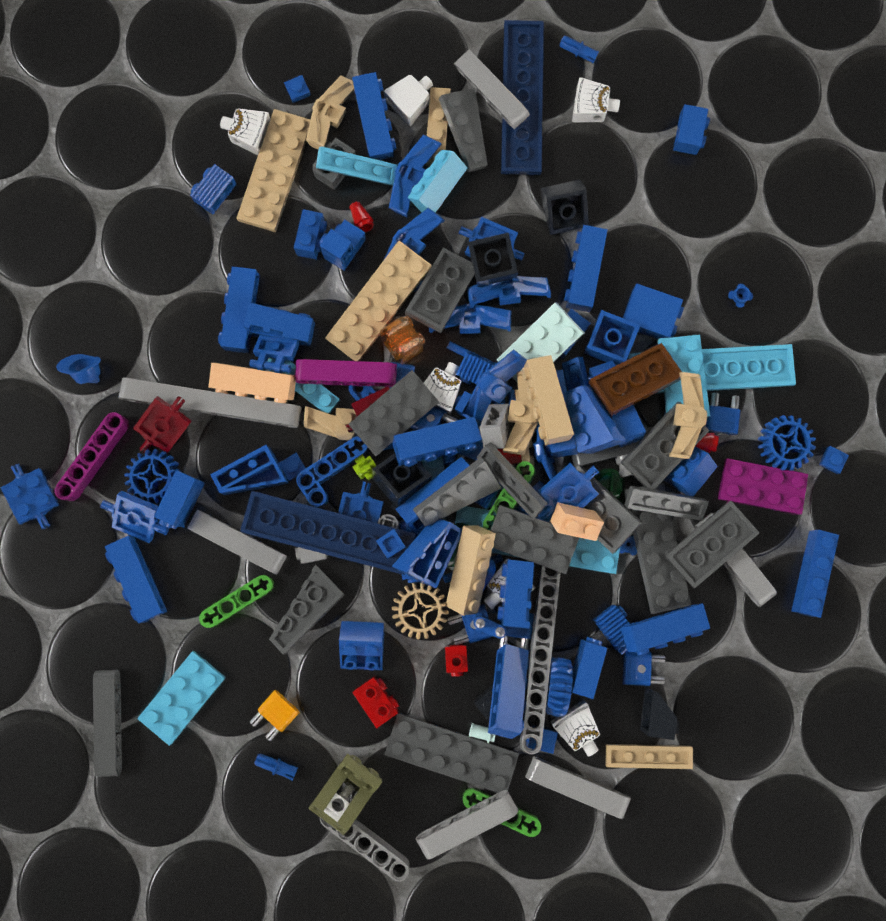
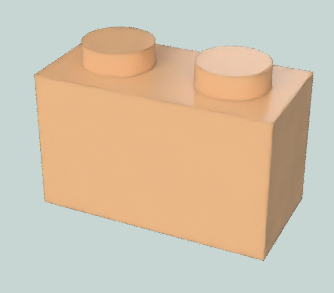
[550,502,604,541]

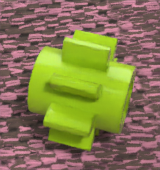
[353,454,376,481]

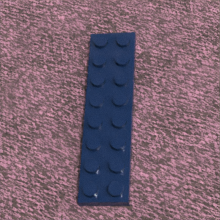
[501,20,544,175]
[240,491,416,575]

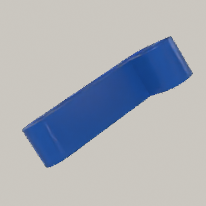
[296,436,369,508]

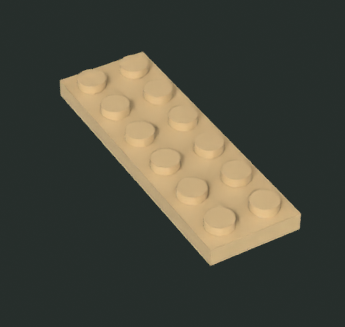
[237,109,310,232]
[325,241,432,361]

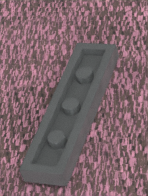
[477,442,548,519]
[624,486,709,521]

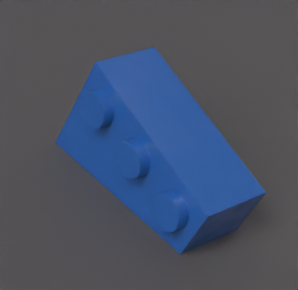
[243,302,315,347]
[565,386,627,454]
[210,445,290,495]
[392,519,462,589]
[497,560,534,629]

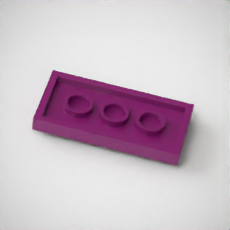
[718,458,808,515]

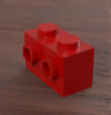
[352,676,399,729]

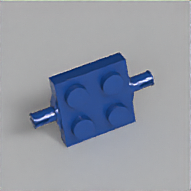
[459,217,524,261]
[539,463,599,520]
[0,464,59,529]
[338,482,384,524]
[100,491,169,543]

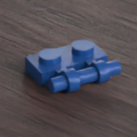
[250,335,299,374]

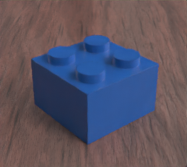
[584,310,640,366]

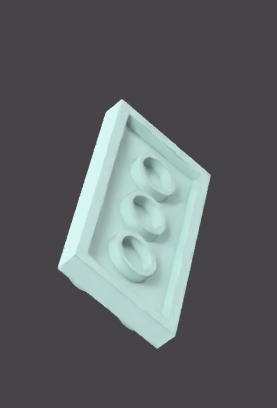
[496,302,584,383]

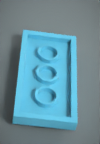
[657,335,710,417]
[137,651,226,746]

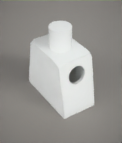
[384,75,433,126]

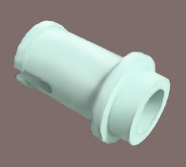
[469,723,495,743]

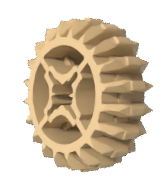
[392,582,449,639]

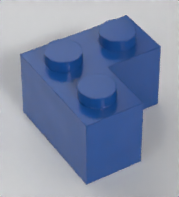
[320,219,366,271]

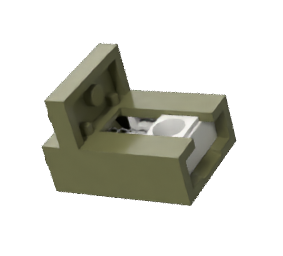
[308,753,382,835]

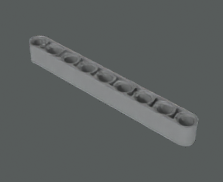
[118,378,302,428]
[520,566,561,754]

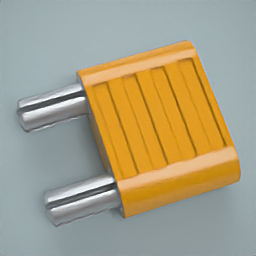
[250,690,300,741]

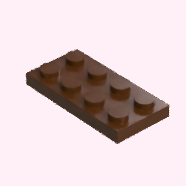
[589,343,682,416]

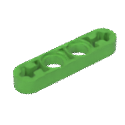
[483,461,536,531]
[199,575,274,628]
[463,787,541,837]

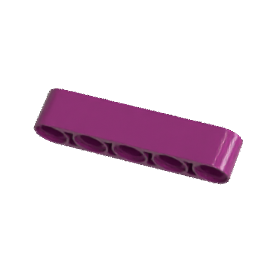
[295,359,397,387]
[55,412,129,501]

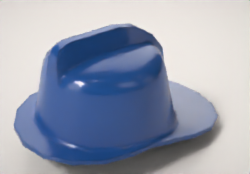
[56,354,101,384]

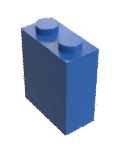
[623,283,684,339]
[154,470,205,529]
[572,637,607,699]

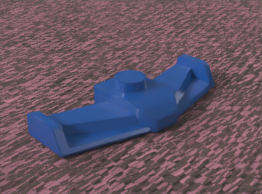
[389,134,442,218]
[383,207,445,261]
[467,276,551,308]
[429,303,511,334]
[463,349,528,428]
[533,423,556,480]

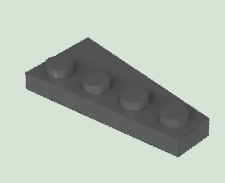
[439,88,487,172]
[413,457,501,527]
[269,564,345,655]

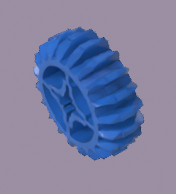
[758,415,816,471]
[124,449,181,505]
[546,657,573,717]

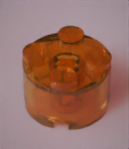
[380,316,425,365]

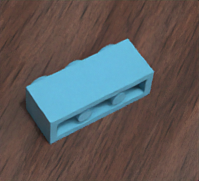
[408,150,467,213]

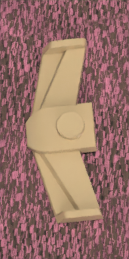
[306,76,355,149]
[503,371,539,455]
[669,372,707,459]
[304,406,358,441]

